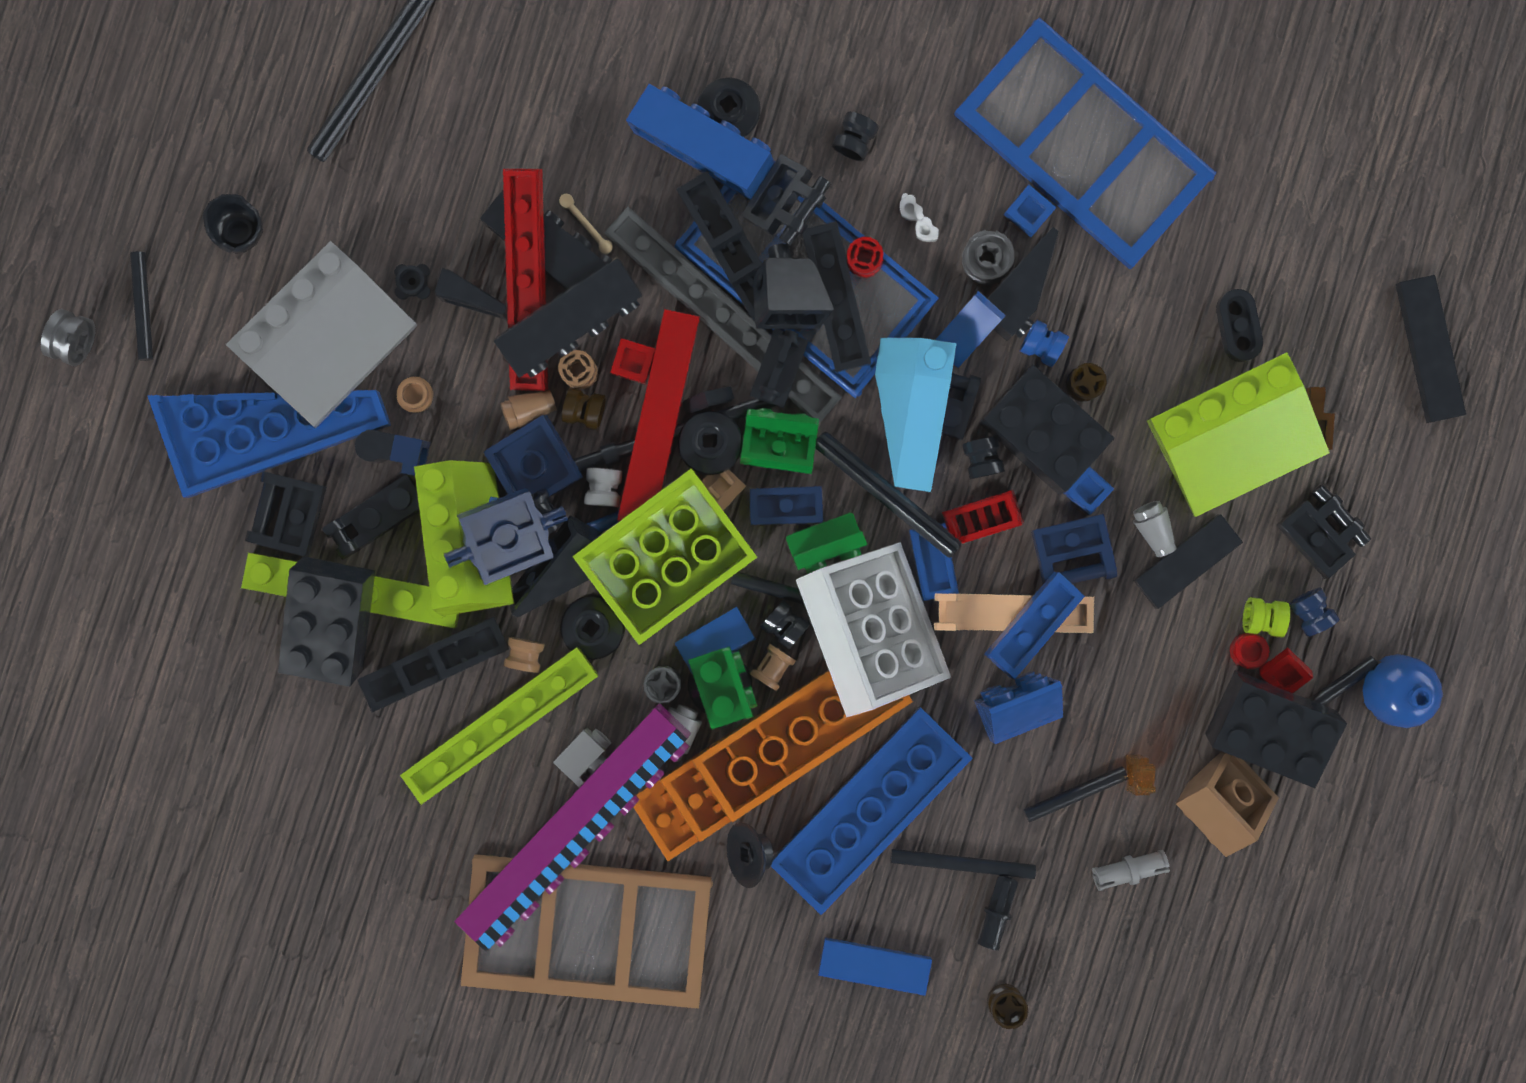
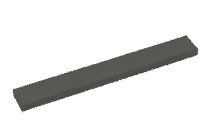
[604,207,842,423]

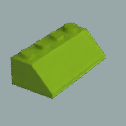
[414,460,514,616]

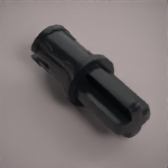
[977,875,1018,951]

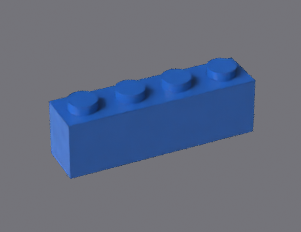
[626,84,775,200]

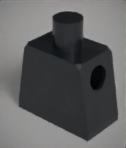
[753,243,833,329]

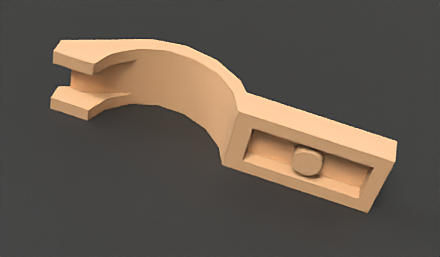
[934,593,1094,633]

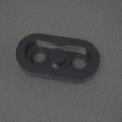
[1216,289,1263,362]

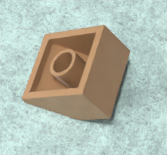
[1176,751,1279,857]

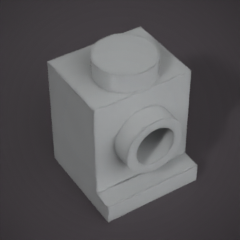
[553,728,611,788]

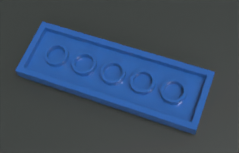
[771,706,973,915]

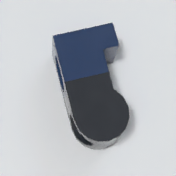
[355,430,430,476]

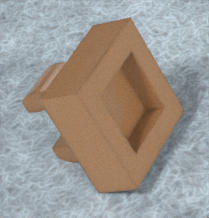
[701,469,747,511]

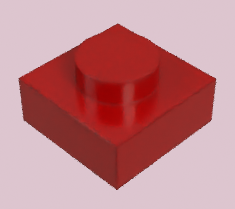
[610,338,655,385]
[1259,647,1314,693]

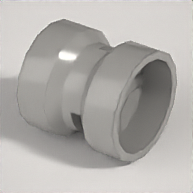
[584,468,623,507]

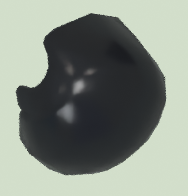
[203,194,263,254]

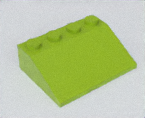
[1147,352,1330,517]
[572,468,757,645]

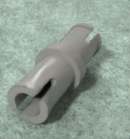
[1092,850,1170,891]

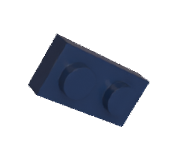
[750,486,823,525]

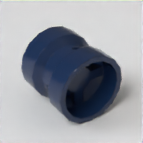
[1289,587,1340,636]

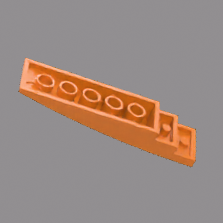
[633,669,913,861]

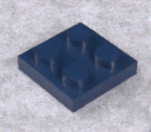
[484,415,583,498]

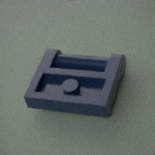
[1031,514,1117,585]

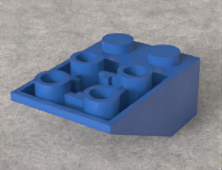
[974,671,1063,744]

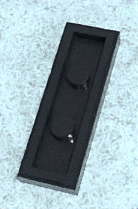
[1133,514,1243,609]

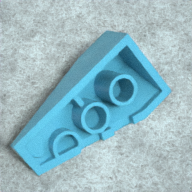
[875,338,956,492]

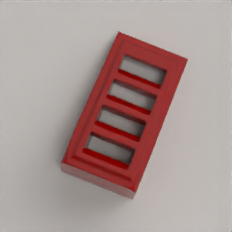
[942,489,1024,544]

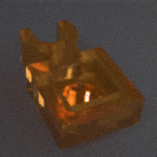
[1126,755,1156,795]

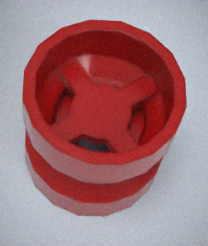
[847,237,884,279]

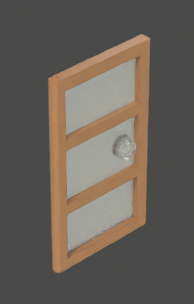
[461,854,713,1009]

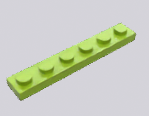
[241,553,459,628]
[400,647,599,805]

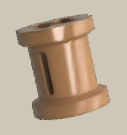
[750,644,796,691]

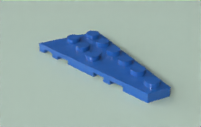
[147,390,391,498]

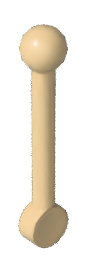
[559,194,613,254]

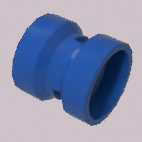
[1019,319,1069,368]

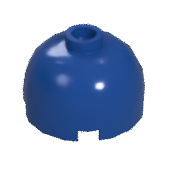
[1362,654,1443,728]

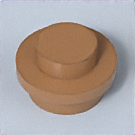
[397,377,434,413]

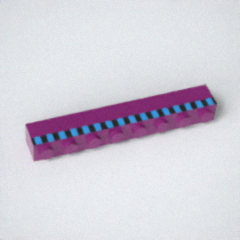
[454,703,691,952]

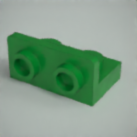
[688,646,758,729]

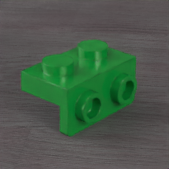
[740,408,819,474]
[786,513,867,574]

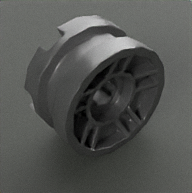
[962,230,1014,285]
[41,309,95,366]

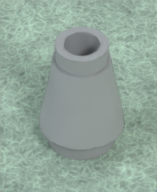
[1133,501,1177,557]

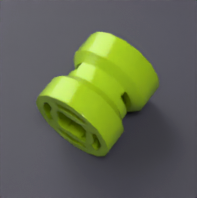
[1242,597,1290,638]

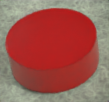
[1230,633,1269,669]

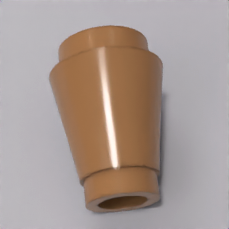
[500,390,557,430]

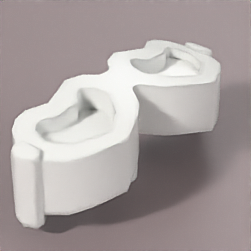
[900,193,939,242]

